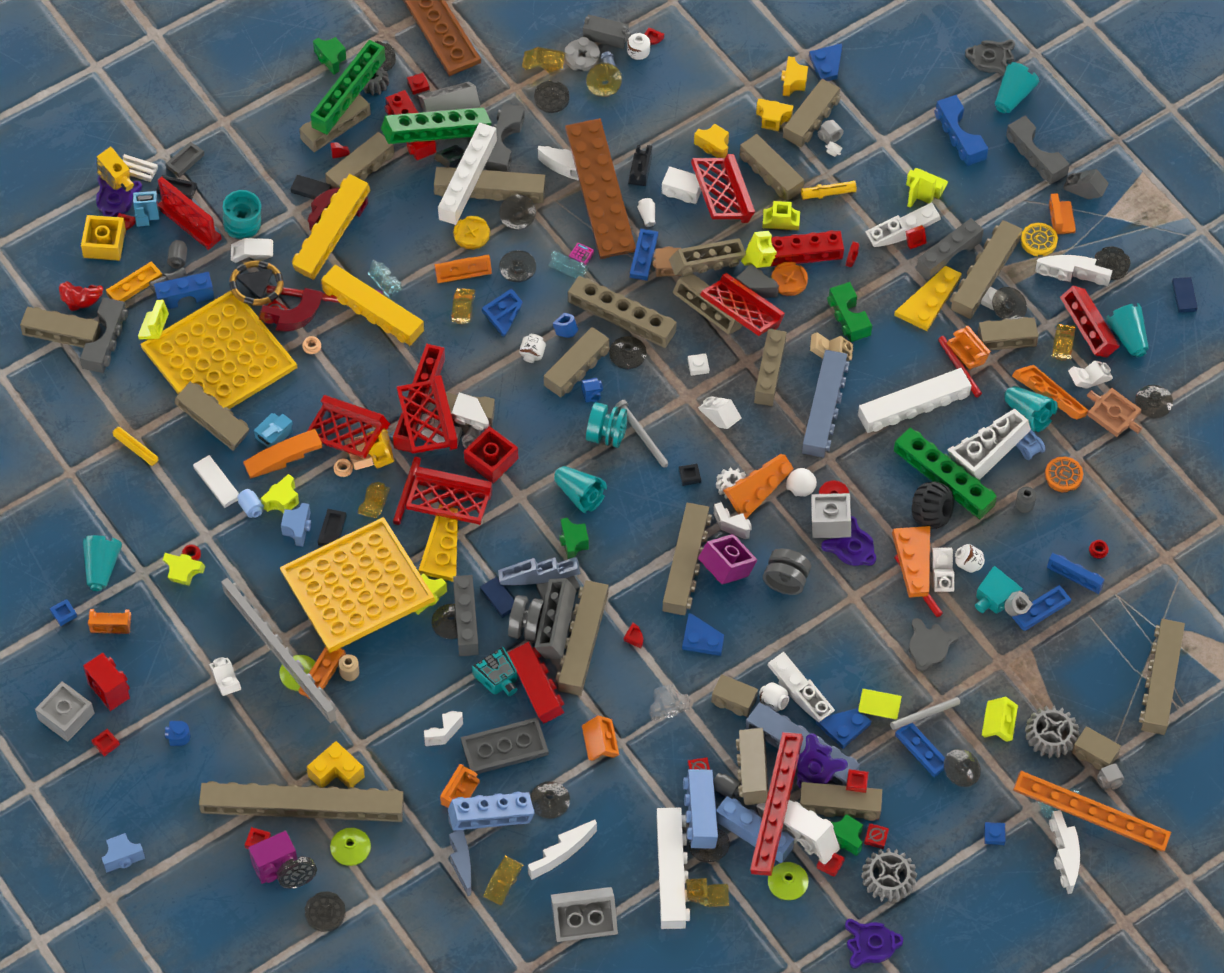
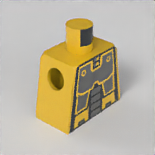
[97,147,134,191]

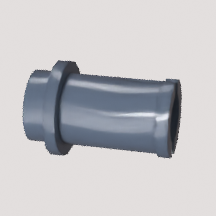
[600,51,618,75]

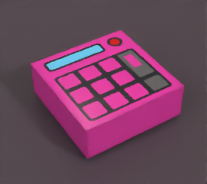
[569,243,594,267]

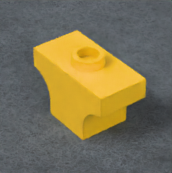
[781,56,808,96]
[756,98,793,131]
[694,124,729,158]
[363,429,394,469]

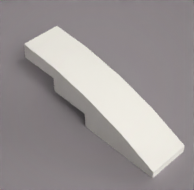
[528,820,597,880]

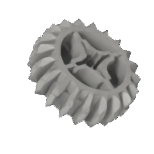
[1025,706,1079,759]
[861,848,917,903]

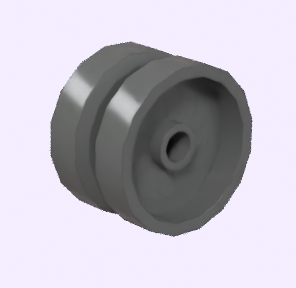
[762,548,812,595]
[508,595,544,643]

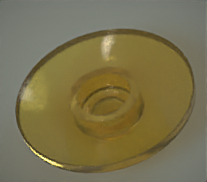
[586,63,622,97]

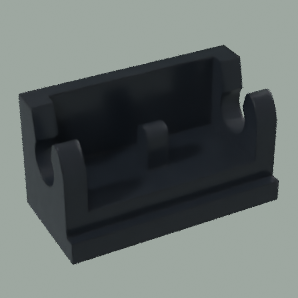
[628,145,652,186]

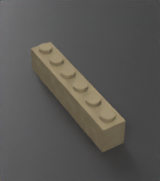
[434,167,545,203]
[950,220,1022,319]
[662,502,712,615]
[555,580,608,696]
[1139,619,1185,735]

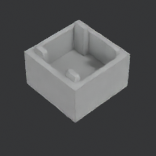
[811,493,851,538]
[35,681,95,742]

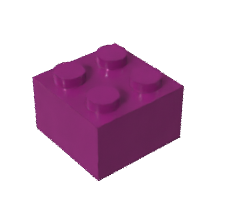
[698,534,757,585]
[248,831,299,884]

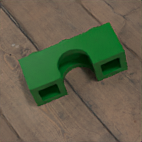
[827,282,872,342]

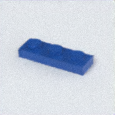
[630,229,658,281]
[1047,553,1105,594]
[1012,585,1071,631]
[895,723,950,778]

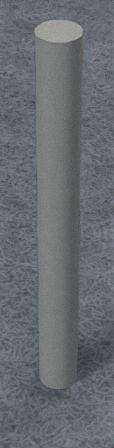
[890,697,960,730]

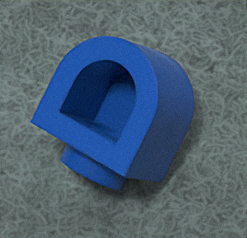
[552,313,578,338]
[581,377,603,402]
[165,721,191,746]

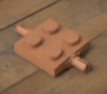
[1087,388,1142,437]

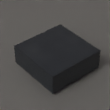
[679,464,701,486]

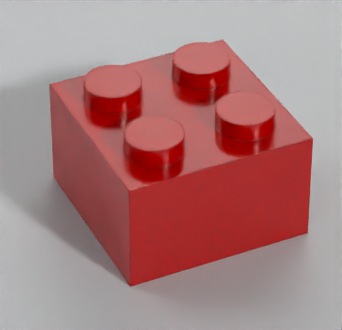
[464,426,518,484]
[83,653,130,711]

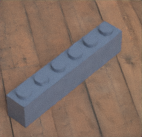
[802,349,850,458]
[745,702,860,786]

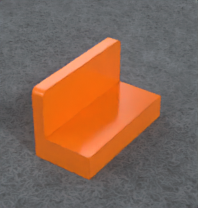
[1049,193,1076,234]
[582,715,619,761]

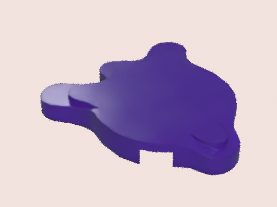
[96,176,143,217]
[821,516,876,566]
[797,733,848,788]
[845,919,903,969]

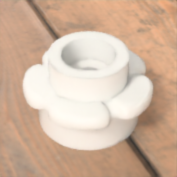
[825,141,842,157]

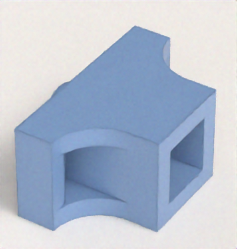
[281,503,311,547]
[102,833,145,873]

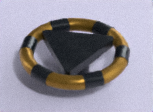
[229,260,284,306]

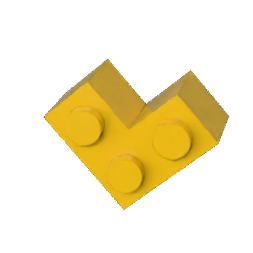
[306,741,365,788]

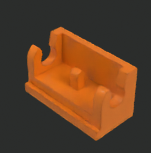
[947,326,991,370]
[88,609,131,634]
[440,764,480,808]

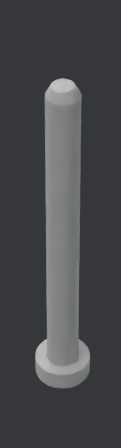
[615,400,668,467]

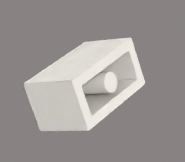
[662,167,704,204]

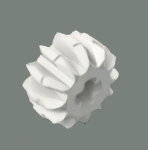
[716,467,746,499]

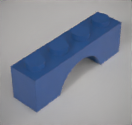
[934,95,988,166]

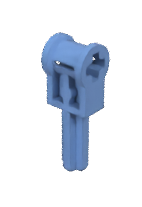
[1006,413,1046,460]

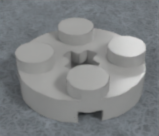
[565,37,600,72]

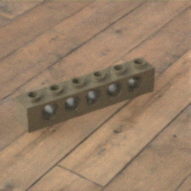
[568,276,677,348]

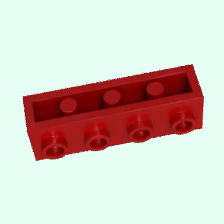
[384,90,436,161]
[770,230,844,267]
[1060,286,1120,358]
[508,642,565,724]

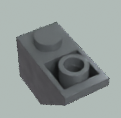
[1063,169,1109,199]
[736,264,779,298]

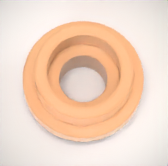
[302,336,321,354]
[334,458,353,477]

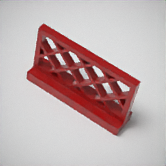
[691,154,755,223]
[158,177,222,250]
[700,273,785,336]
[397,375,457,454]
[307,395,390,459]
[406,467,492,525]

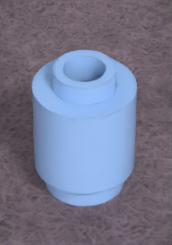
[237,489,264,518]

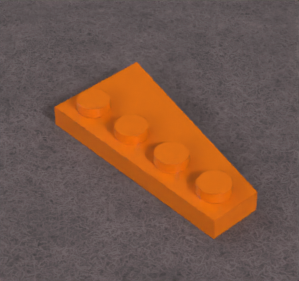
[1012,365,1089,420]
[723,454,794,519]
[892,526,930,597]

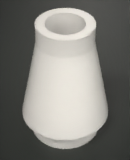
[637,198,656,227]

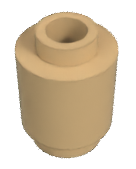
[339,655,359,681]

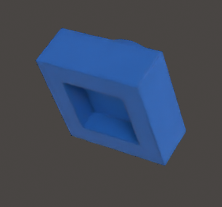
[50,599,77,626]
[984,822,1005,845]

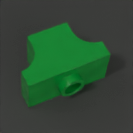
[313,37,346,75]
[559,518,589,560]
[831,814,863,856]

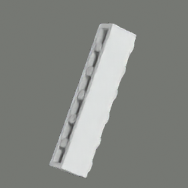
[438,123,497,225]
[858,368,971,433]
[657,808,690,929]

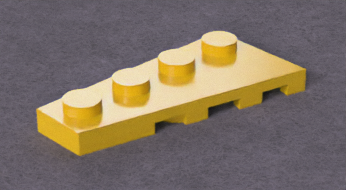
[894,266,962,331]
[418,505,458,582]

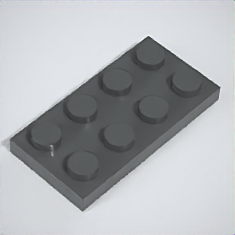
[461,717,549,774]

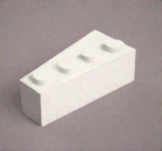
[947,409,1031,480]
[756,800,840,864]

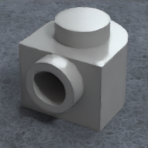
[818,120,844,145]
[1005,591,1033,616]
[1097,764,1124,790]

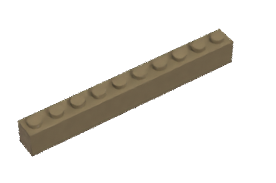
[199,781,404,822]

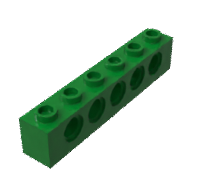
[310,40,385,135]
[381,107,491,144]
[894,427,997,520]

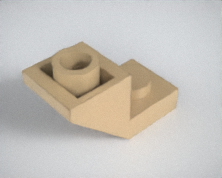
[810,332,853,361]

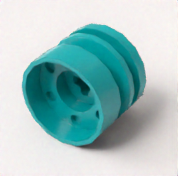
[222,190,261,239]
[586,402,627,448]

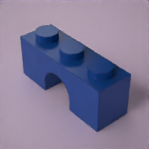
[154,272,215,309]

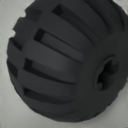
[911,482,954,529]

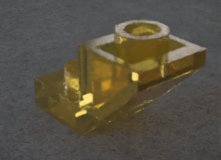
[522,47,565,73]
[451,289,475,324]
[1052,324,1076,360]
[358,482,390,518]
[483,856,523,906]
[686,878,729,907]

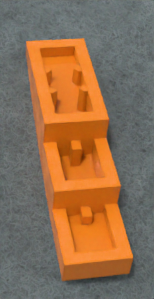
[243,429,322,479]

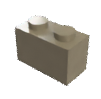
[711,674,758,717]
[1072,726,1121,770]

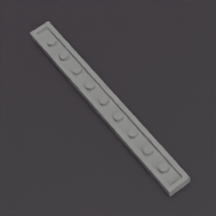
[221,578,337,723]

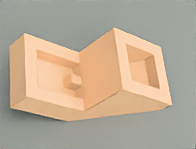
[344,436,374,470]

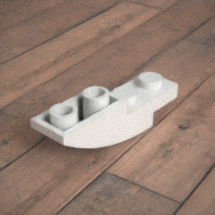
[538,146,579,181]
[865,202,941,247]
[1035,255,1112,286]
[768,652,835,722]
[1049,810,1080,894]

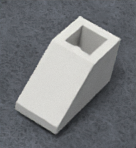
[452,392,489,431]
[698,396,741,429]

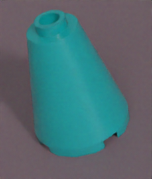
[995,62,1039,113]
[1106,303,1149,358]
[1004,386,1058,432]
[554,466,607,513]
[83,535,122,591]

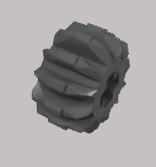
[363,67,389,96]

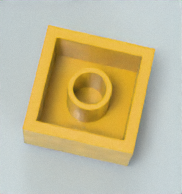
[81,215,126,261]

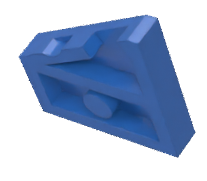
[809,43,842,81]
[482,288,523,337]
[682,613,724,656]
[816,708,871,749]

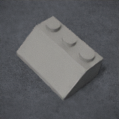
[418,81,481,112]
[551,887,618,942]

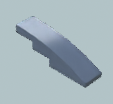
[498,557,580,585]
[448,814,471,896]

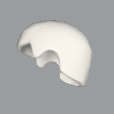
[786,468,817,497]

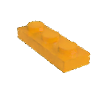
[106,261,162,302]

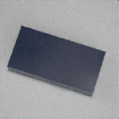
[1172,277,1198,313]
[480,577,514,618]

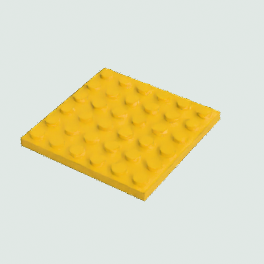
[141,290,298,409]
[280,517,435,653]

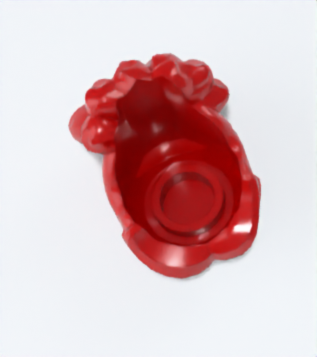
[59,281,103,311]

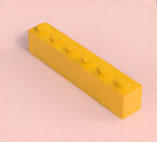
[292,174,371,280]
[321,265,424,346]

